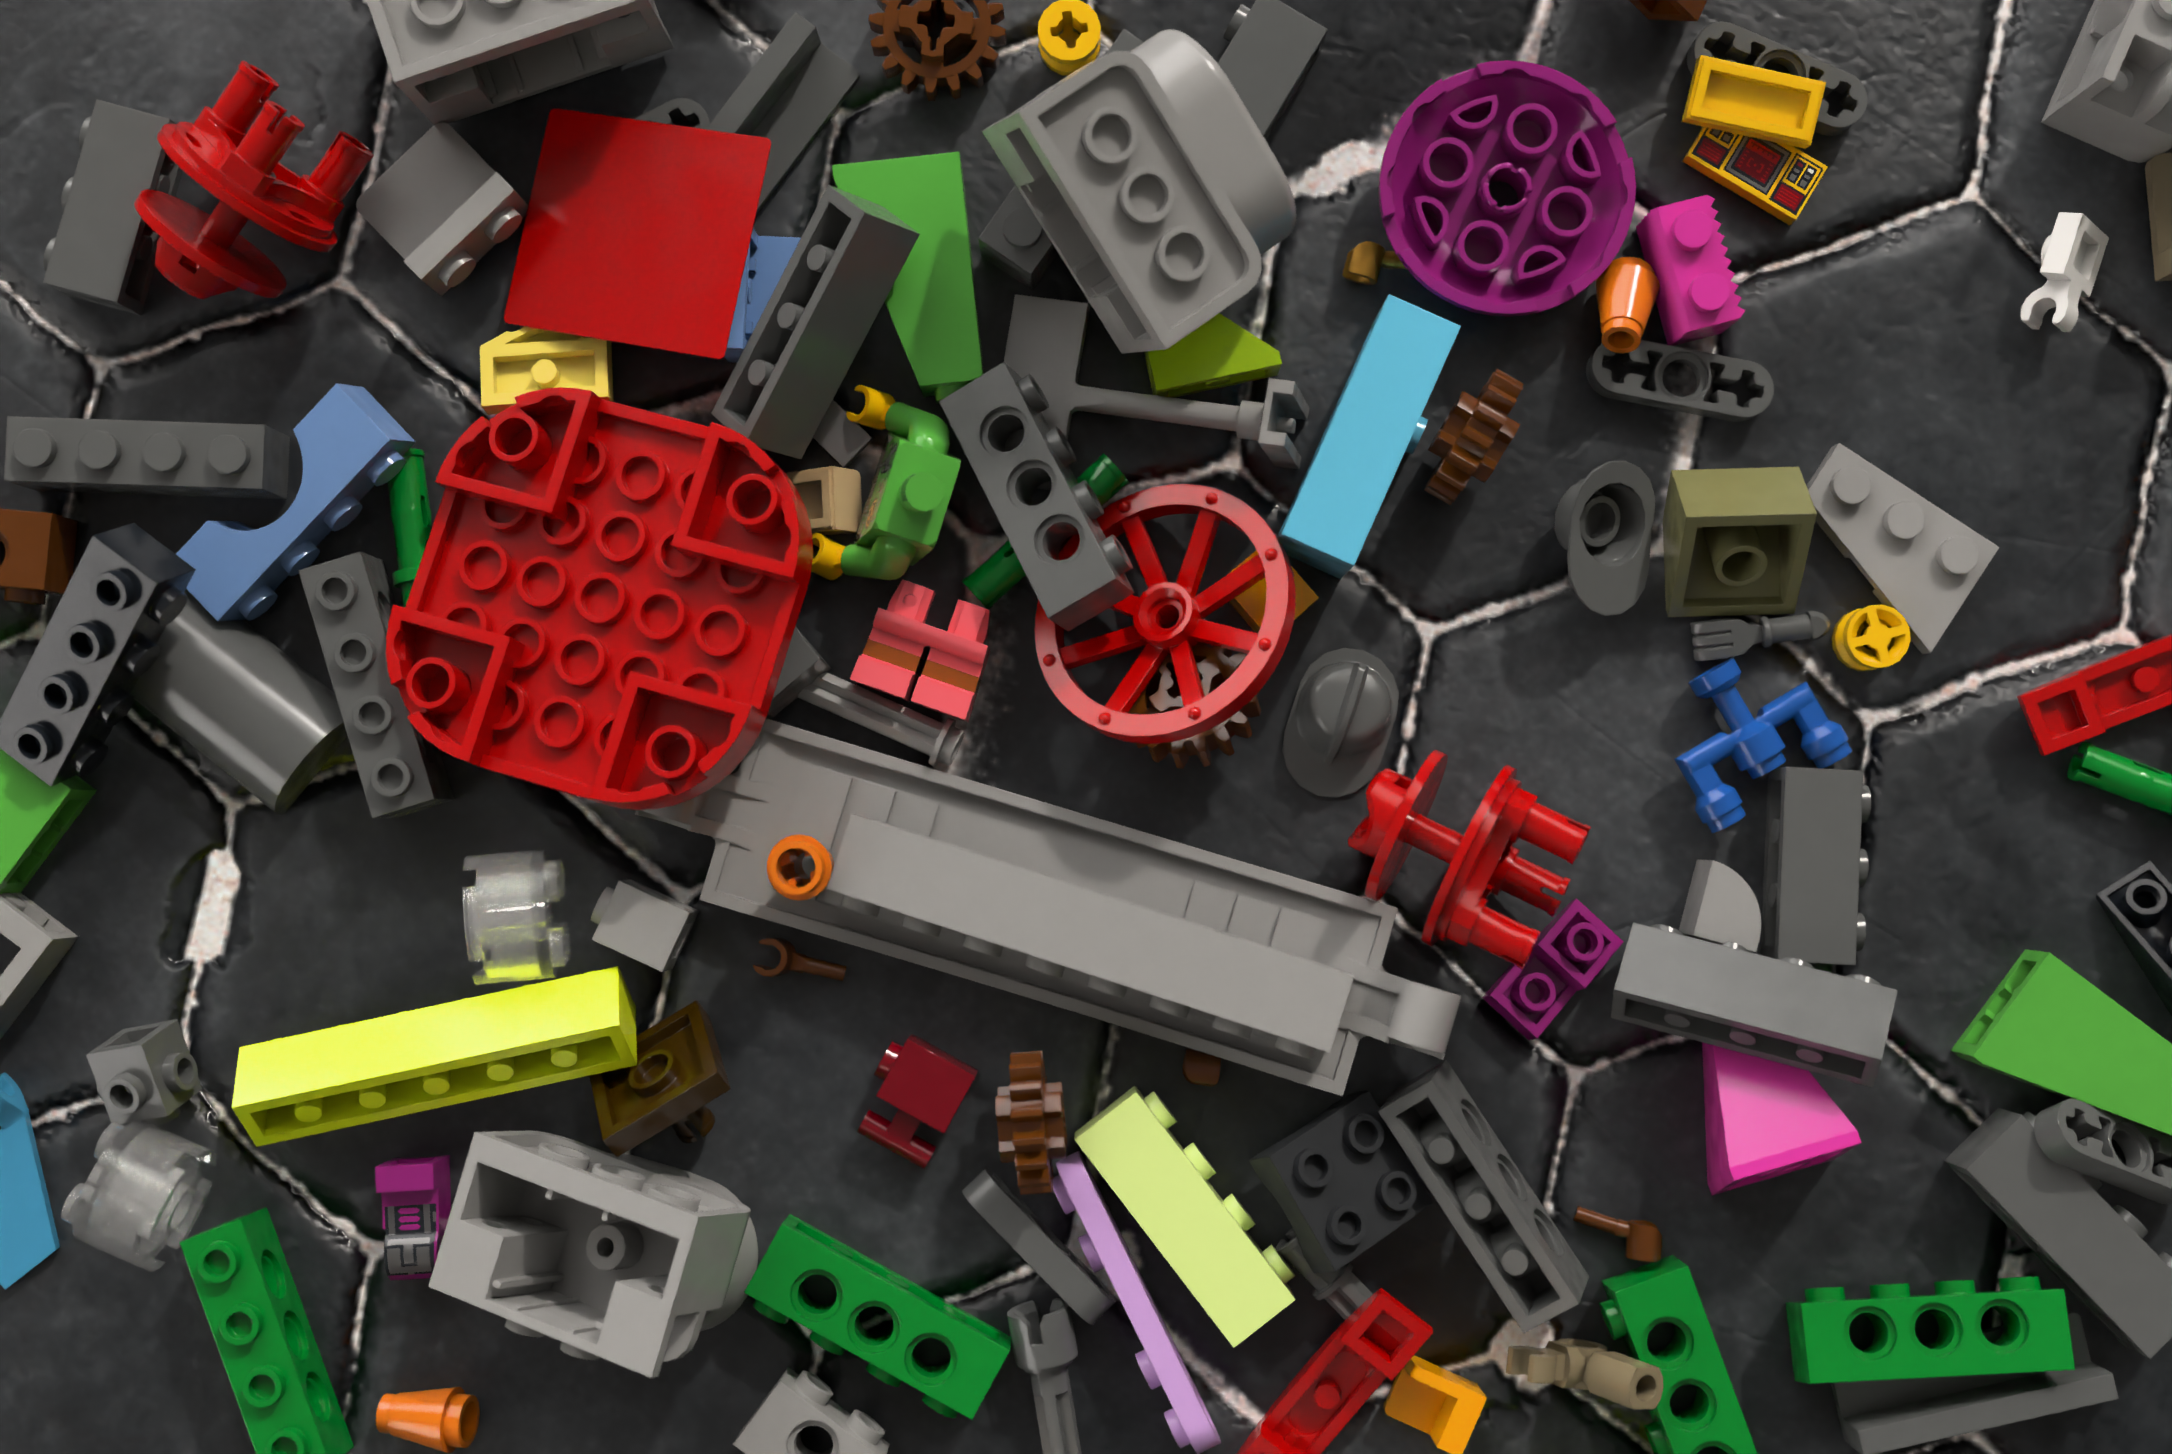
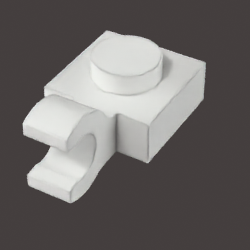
[2020,212,2109,332]

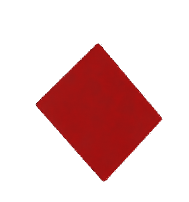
[504,108,772,359]

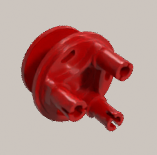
[134,61,374,300]
[1348,750,1591,969]

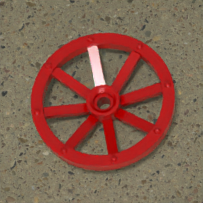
[1035,484,1296,744]

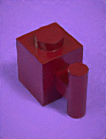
[857,1034,978,1169]

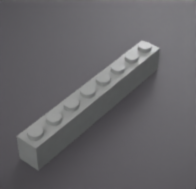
[827,814,1354,1059]

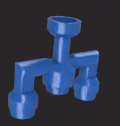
[1674,658,1852,833]

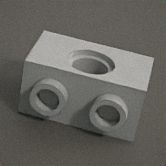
[733,1367,890,1454]

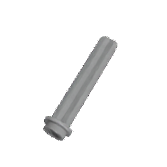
[798,672,965,767]

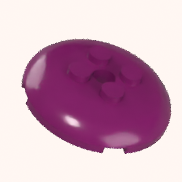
[1378,60,1636,317]

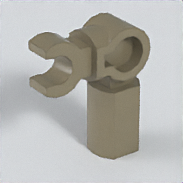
[1506,1338,1664,1409]

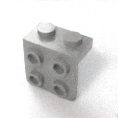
[356,122,529,296]

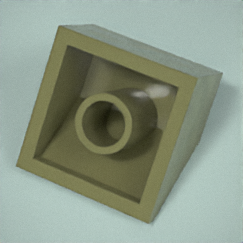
[1662,467,1817,617]

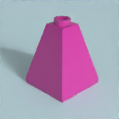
[1702,1042,1862,1196]

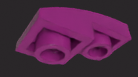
[1482,898,1624,1041]

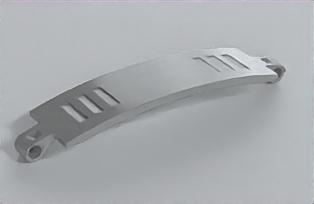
[635,719,1462,1096]

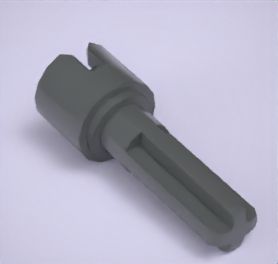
[1007,1298,1082,1454]

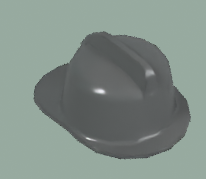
[1554,460,1655,616]
[1282,648,1399,798]

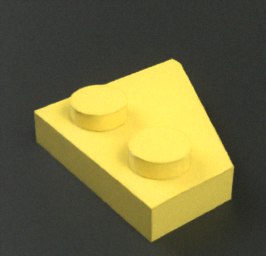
[480,326,613,415]

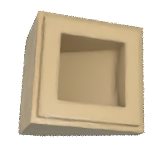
[785,466,862,535]

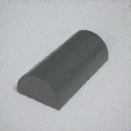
[131,589,347,815]

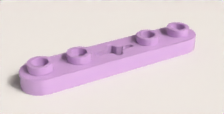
[1053,1151,1221,1454]

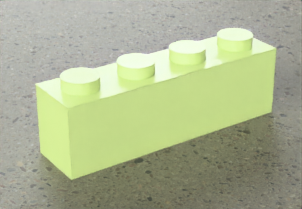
[1074,1086,1296,1348]

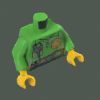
[811,385,961,580]

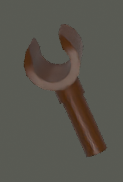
[753,938,847,981]
[1182,1047,1221,1087]
[1573,1206,1662,1262]

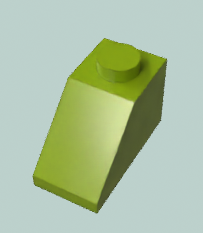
[1144,313,1282,398]

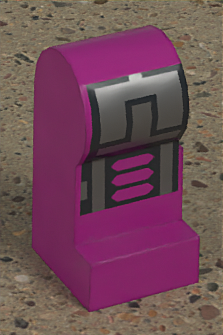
[375,1155,451,1281]

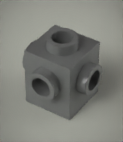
[86,1019,202,1128]

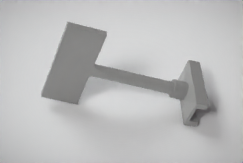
[1004,294,1309,490]

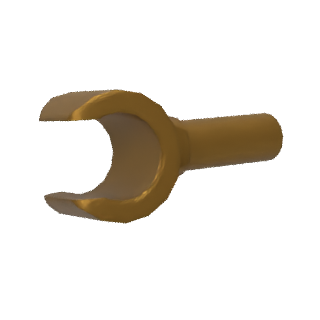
[1343,241,1406,285]

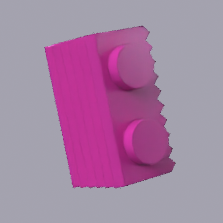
[1636,195,1745,346]

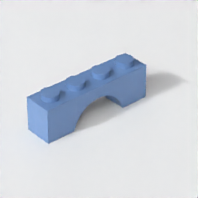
[176,383,416,621]

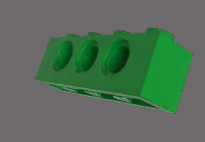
[179,1207,354,1454]
[744,1214,1011,1420]
[1599,1255,1757,1454]
[1786,1276,2075,1384]

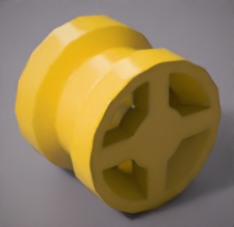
[1038,0,1101,76]
[1831,604,1911,671]

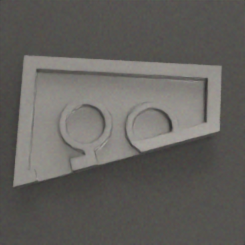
[1806,443,1999,655]

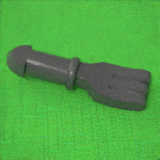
[1690,611,1831,661]

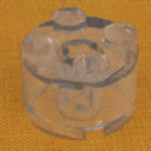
[463,849,571,985]
[61,1120,217,1272]

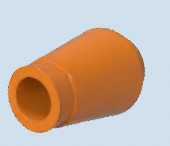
[1595,257,1660,353]
[767,834,834,901]
[376,1387,480,1453]

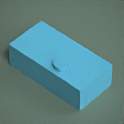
[1277,294,1461,579]

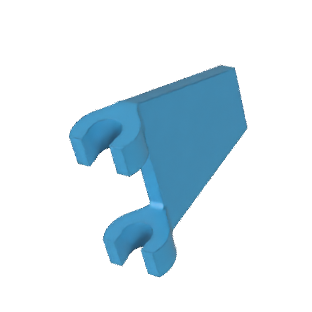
[0,1072,60,1290]

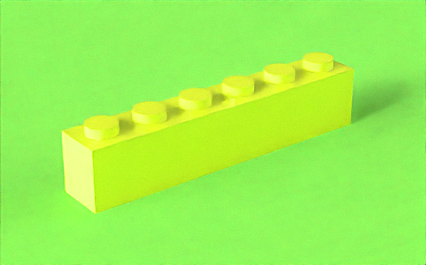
[232,966,637,1147]

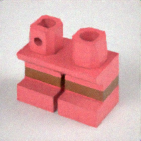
[850,580,991,722]

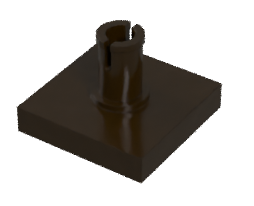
[589,1000,731,1157]

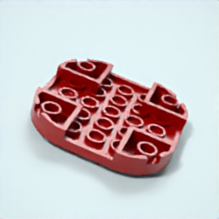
[386,387,813,810]

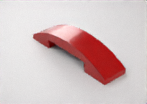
[2017,634,2172,756]
[1236,1288,1433,1454]

